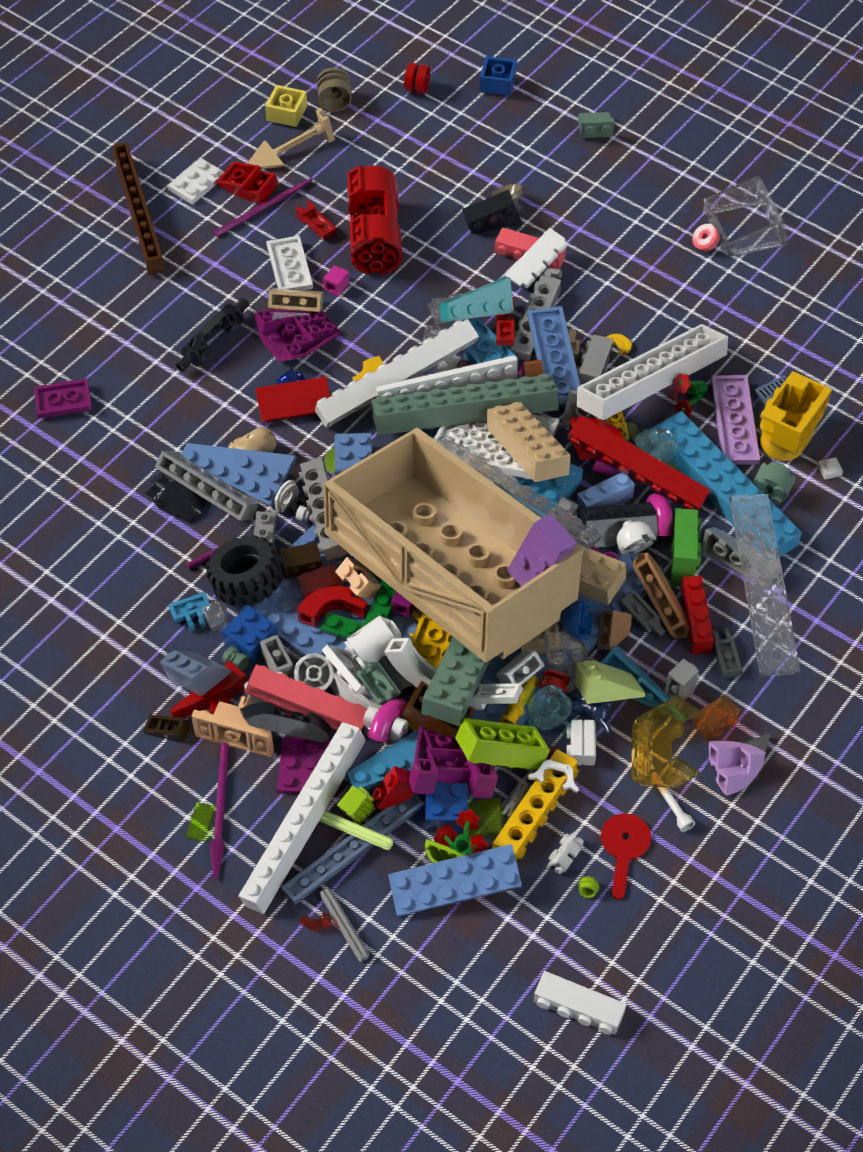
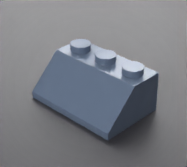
[160,650,231,697]

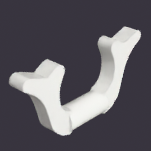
[528,760,579,793]

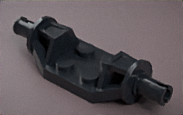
[175,298,250,372]

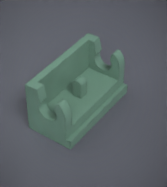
[356,662,402,705]

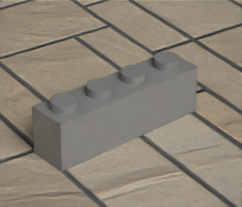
[701,527,781,589]

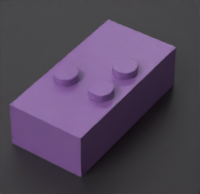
[507,514,577,586]

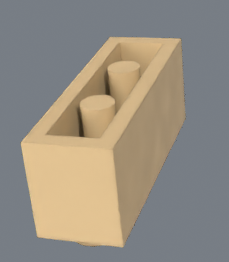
[268,288,323,312]

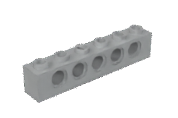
[508,275,561,364]
[155,451,259,521]
[299,457,349,561]

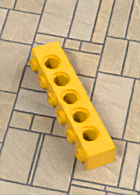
[493,749,579,860]

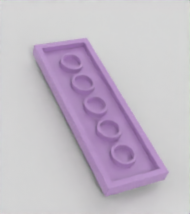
[711,375,760,465]

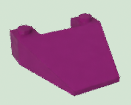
[409,726,498,798]

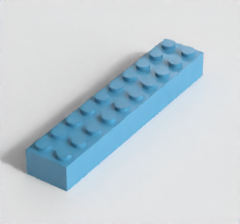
[651,411,802,560]

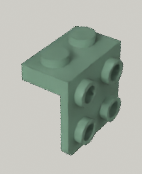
[578,112,614,138]

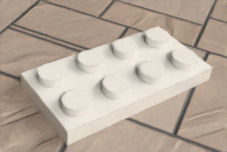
[266,236,313,291]

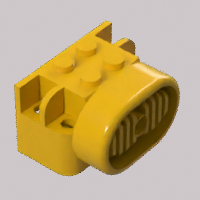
[760,371,832,461]

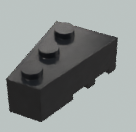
[462,190,523,234]

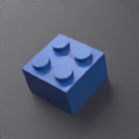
[479,56,517,96]
[221,605,278,664]
[425,782,468,832]

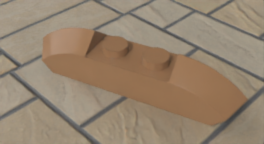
[632,552,690,638]

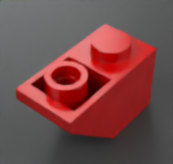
[373,766,414,810]

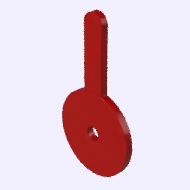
[601,813,651,900]

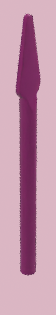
[214,178,313,237]
[210,742,229,880]

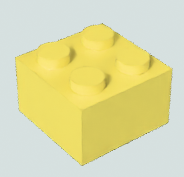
[265,85,307,127]

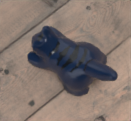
[570,690,612,734]

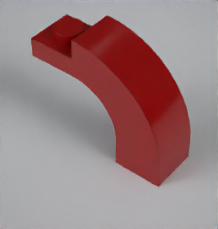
[297,586,368,628]

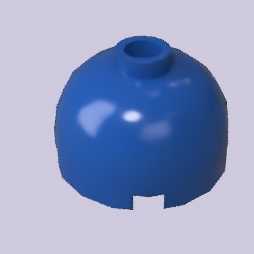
[558,601,593,640]

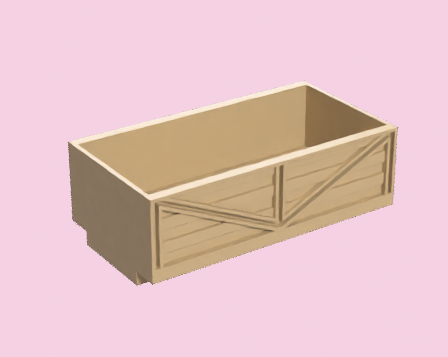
[324,428,583,663]

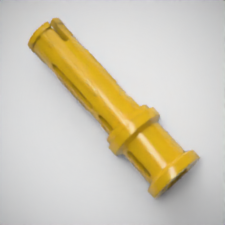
[499,675,540,725]

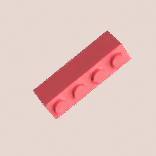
[495,228,566,269]

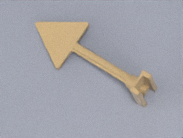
[247,108,335,169]

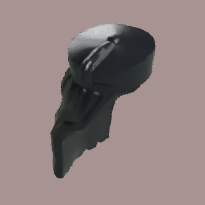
[144,473,206,524]

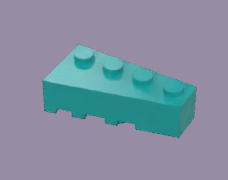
[440,277,514,321]

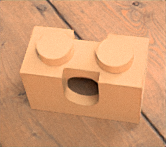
[335,557,382,600]

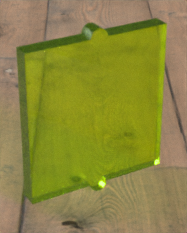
[468,798,502,837]

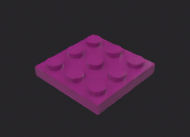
[277,736,340,797]

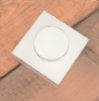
[818,457,843,480]

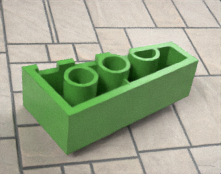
[670,508,701,587]

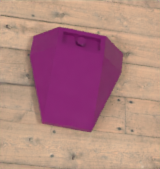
[255,309,341,362]

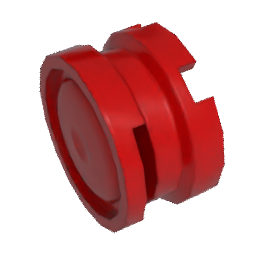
[539,670,570,696]

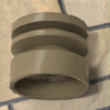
[317,68,352,112]

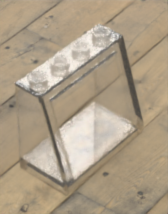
[702,176,788,257]

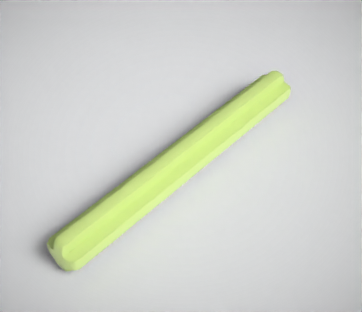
[319,810,394,850]

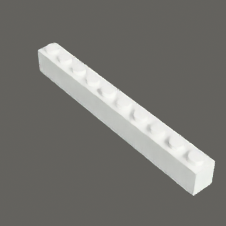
[315,319,479,428]
[238,722,366,914]

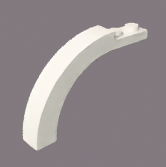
[385,638,523,710]

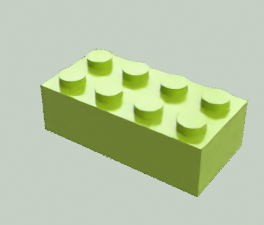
[455,718,550,770]

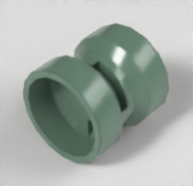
[222,645,250,671]

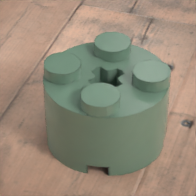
[753,462,795,506]

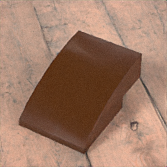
[401,681,476,738]

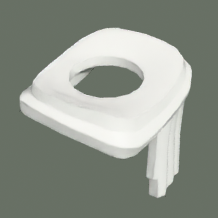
[275,480,299,513]

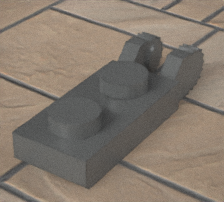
[712,628,743,678]

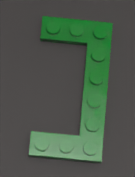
[320,580,396,640]

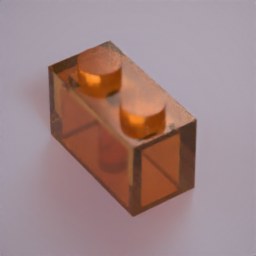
[692,694,741,742]

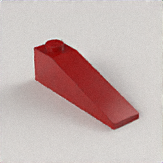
[170,661,247,718]

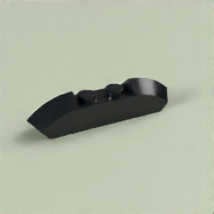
[240,703,333,743]

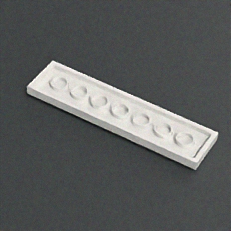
[376,355,518,398]

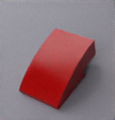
[216,161,279,204]

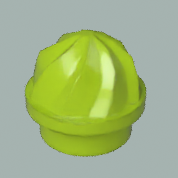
[578,876,599,898]

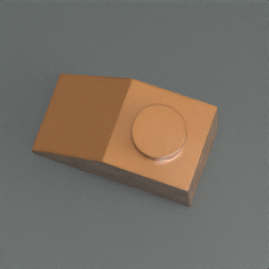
[597,610,632,650]

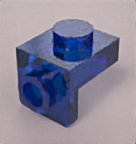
[276,368,306,384]

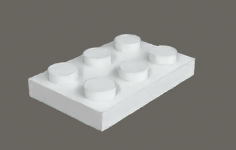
[167,158,224,205]
[322,645,372,696]

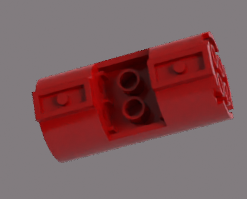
[347,165,403,275]

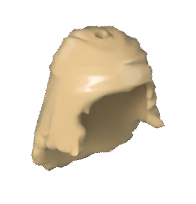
[228,427,276,453]

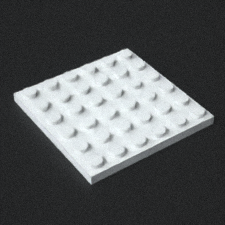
[434,414,560,479]

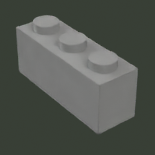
[577,334,614,385]

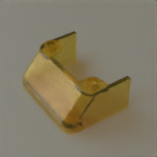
[631,695,700,788]

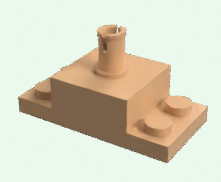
[191,696,274,757]

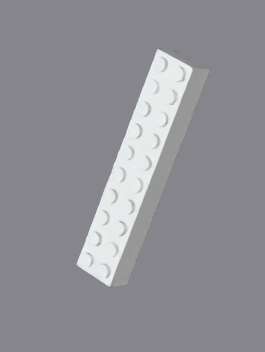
[577,324,728,420]

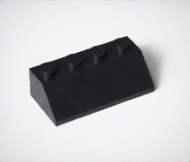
[576,502,659,550]

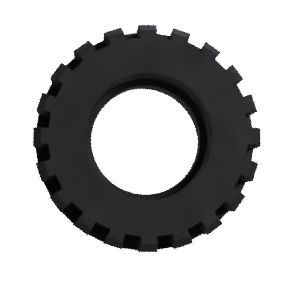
[206,535,284,607]

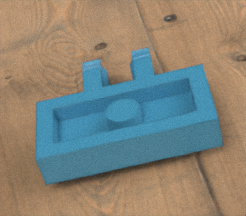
[168,592,212,632]

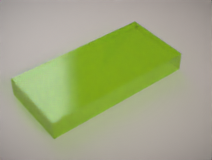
[186,802,215,842]

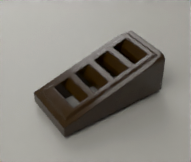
[143,714,190,743]

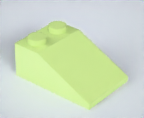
[575,660,645,704]

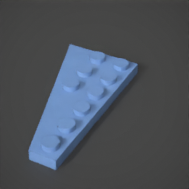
[181,443,297,507]

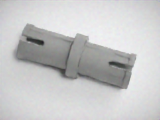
[500,781,529,821]

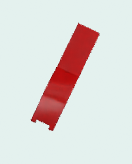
[496,297,514,346]

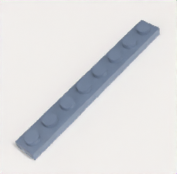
[281,793,425,905]

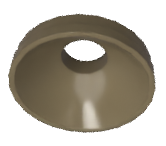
[493,184,523,204]

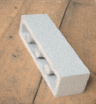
[533,971,627,1035]

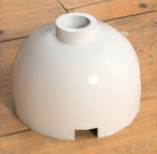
[616,520,656,556]
[294,653,334,690]

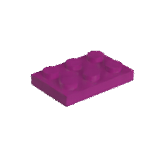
[34,379,92,419]

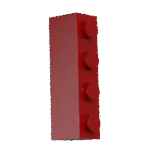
[680,576,714,654]

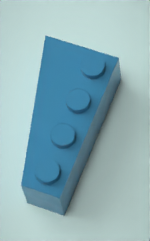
[347,730,418,796]

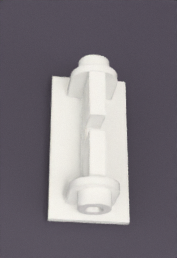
[546,831,584,874]

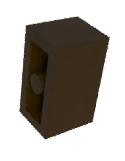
[279,542,323,579]

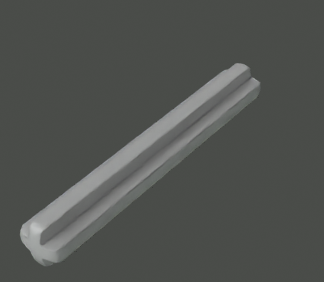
[320,888,369,962]

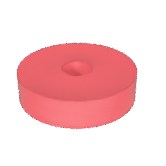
[692,224,720,252]

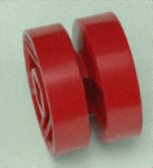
[404,62,431,95]

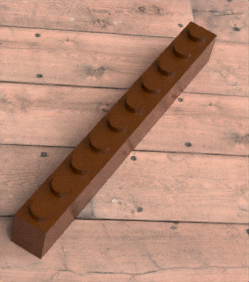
[111,142,165,275]

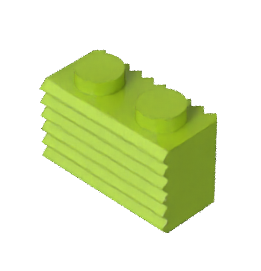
[337,785,375,826]

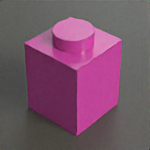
[323,265,349,296]

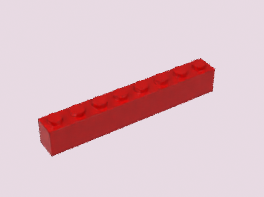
[567,415,710,510]

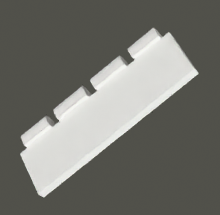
[505,228,568,288]

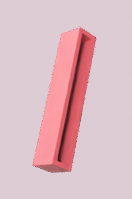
[244,664,367,730]

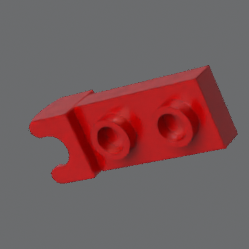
[296,201,337,240]

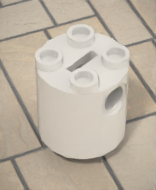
[344,616,401,670]

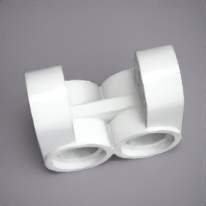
[363,705,409,747]

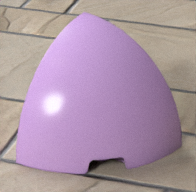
[709,741,766,795]

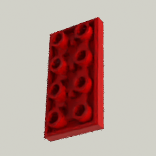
[255,377,330,423]

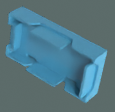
[462,317,519,368]

